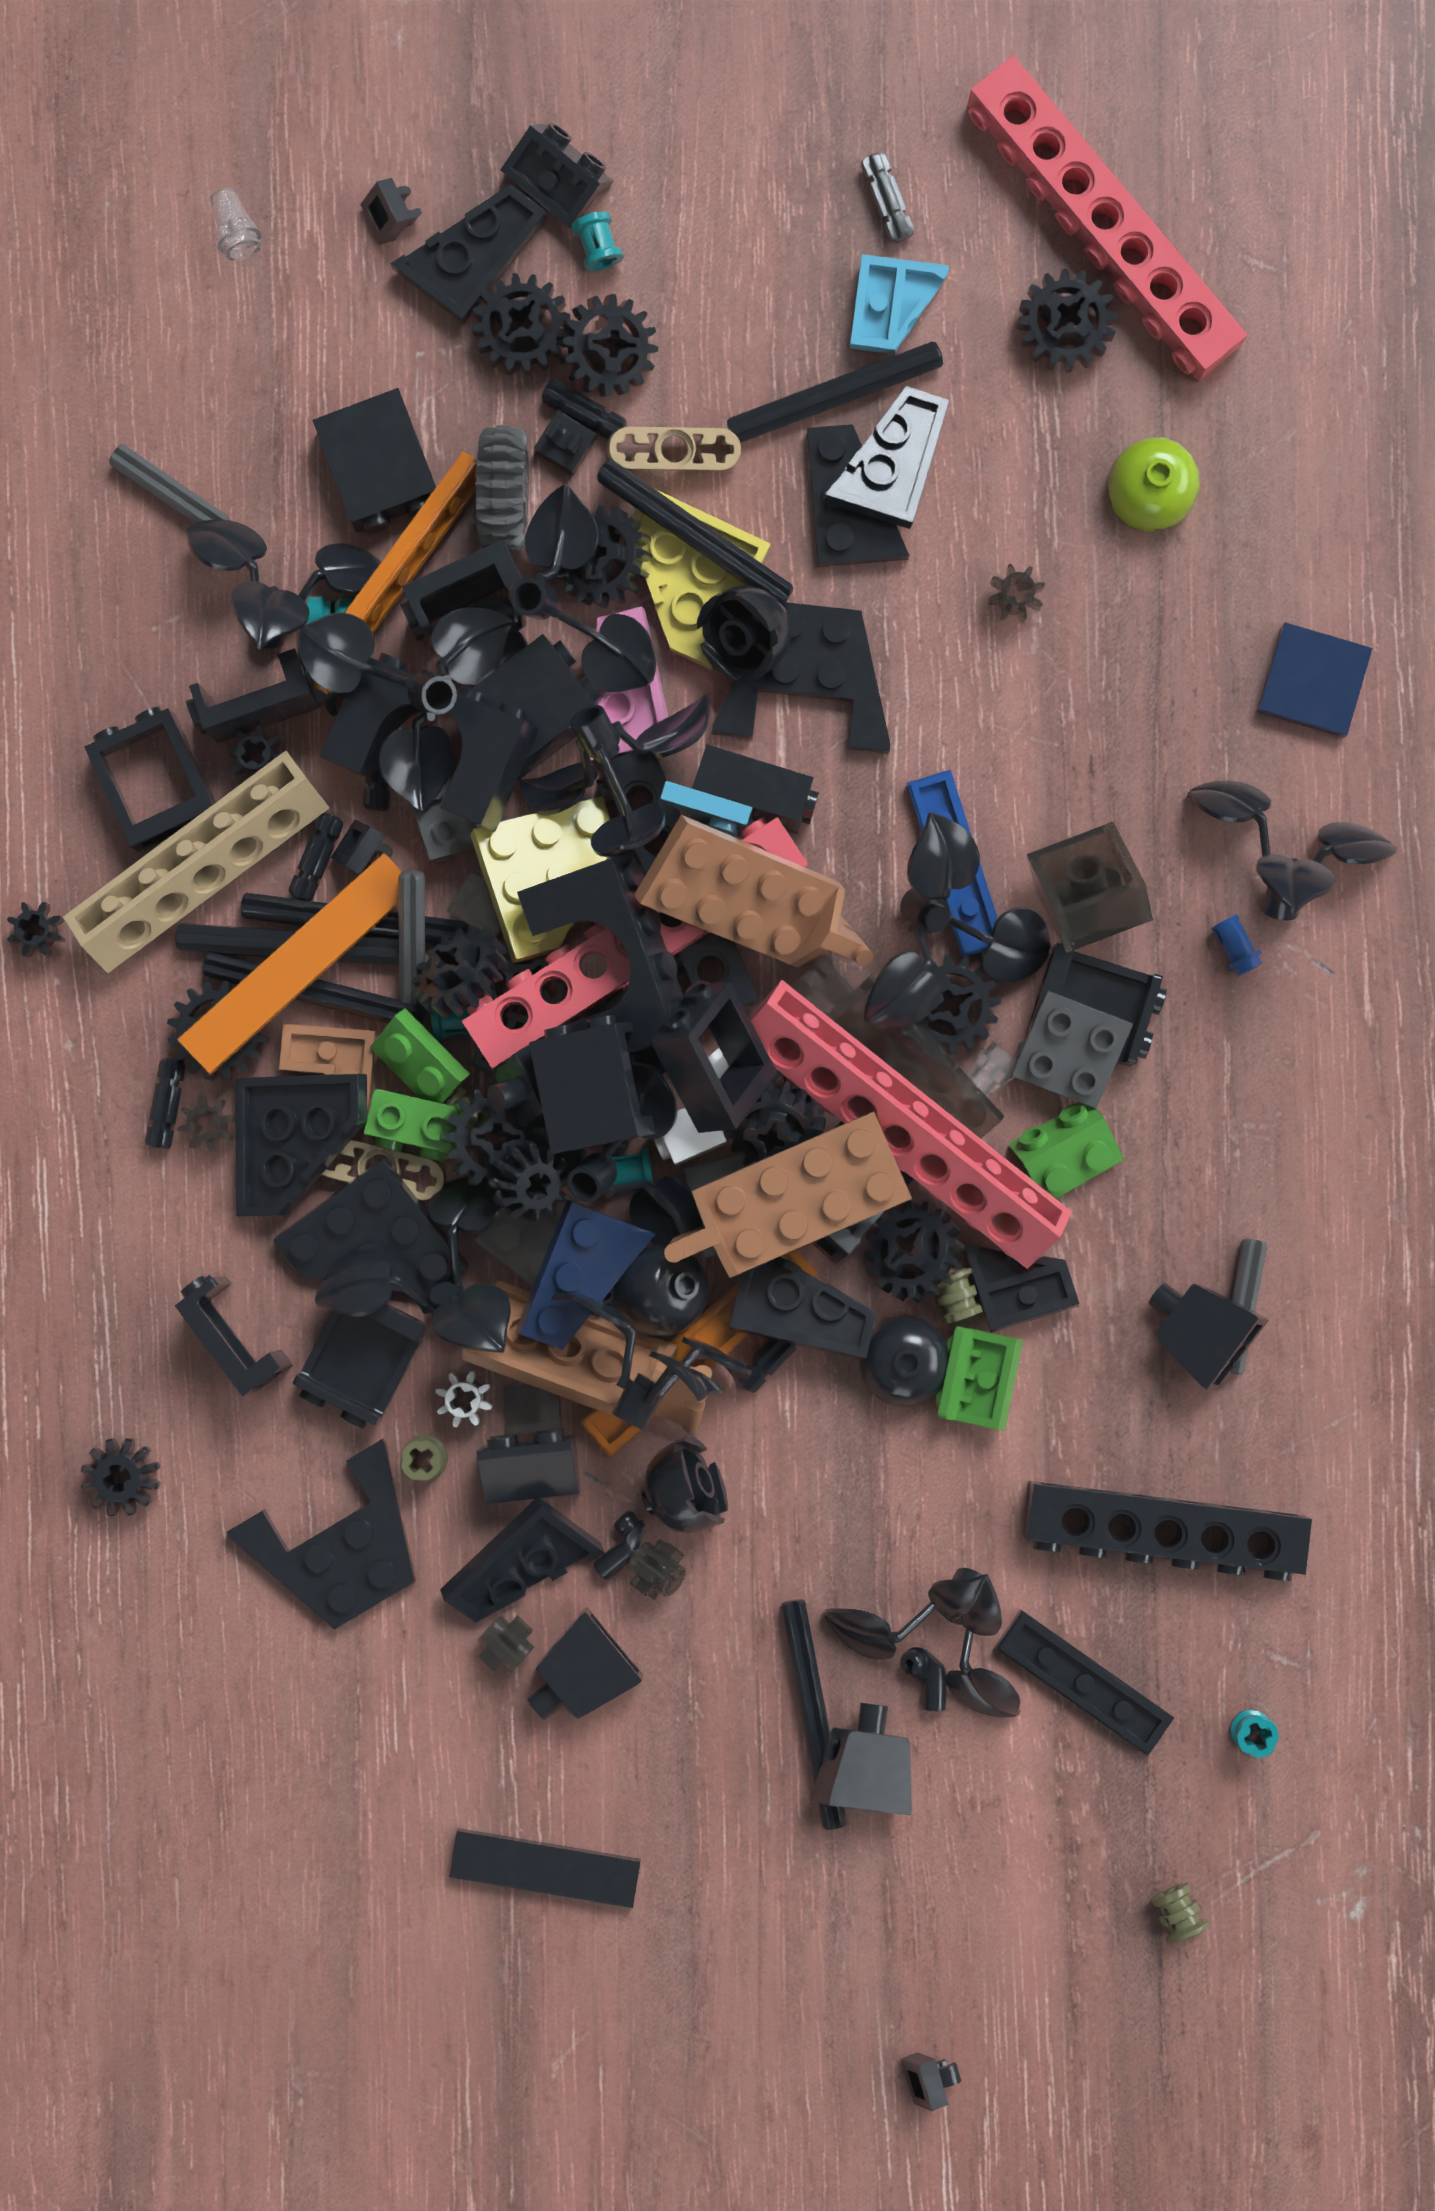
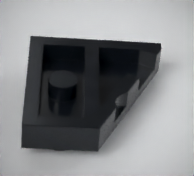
[964,1244,1080,1333]

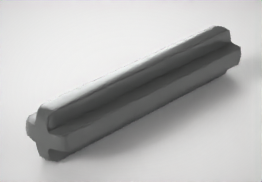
[109,444,231,524]
[398,870,425,1005]
[1230,1238,1267,1375]

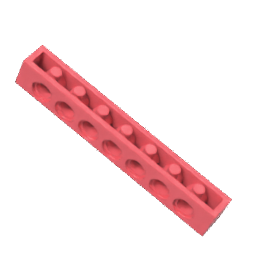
[968,55,1248,382]
[462,817,808,1070]
[749,980,1072,1269]

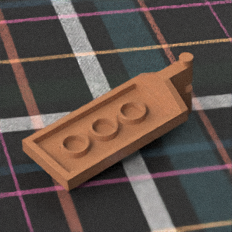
[634,815,874,967]
[664,1111,912,1278]
[462,1280,712,1433]

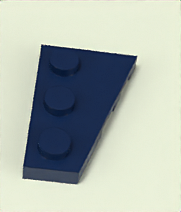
[516,1200,656,1350]

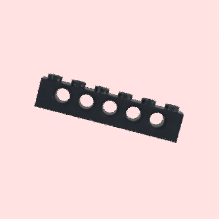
[596,751,758,1008]
[1023,1481,1312,1581]

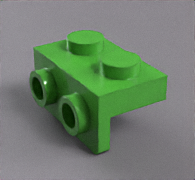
[370,1009,470,1104]
[364,1089,458,1162]
[1009,1102,1124,1199]
[936,1326,1023,1431]

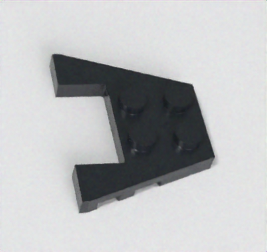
[712,602,890,754]
[226,1438,416,1629]

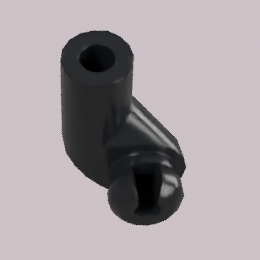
[594,1511,646,1580]
[900,1647,947,1711]

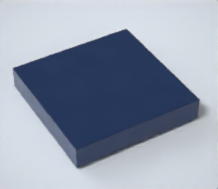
[1257,622,1373,738]

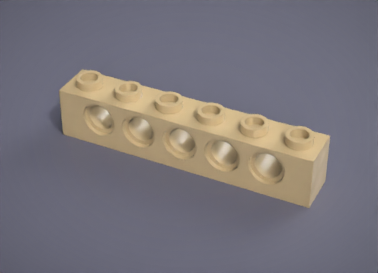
[63,751,329,973]

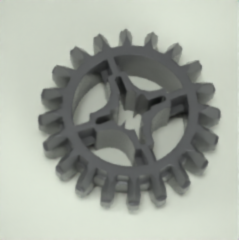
[476,425,529,551]

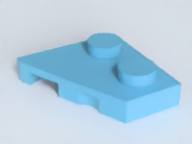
[849,254,949,355]
[660,781,752,838]

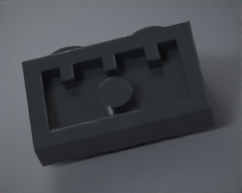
[500,123,614,228]

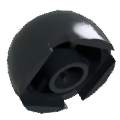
[697,585,791,681]
[613,1244,709,1338]
[859,1314,950,1407]
[642,1437,728,1533]

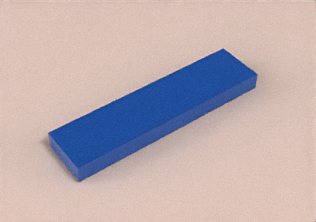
[906,769,998,959]

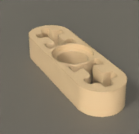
[606,427,741,471]
[322,1140,446,1200]

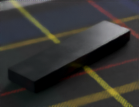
[994,1609,1174,1756]
[449,1828,641,1908]

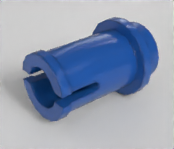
[1211,914,1263,976]

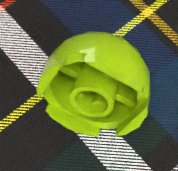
[1107,437,1200,532]

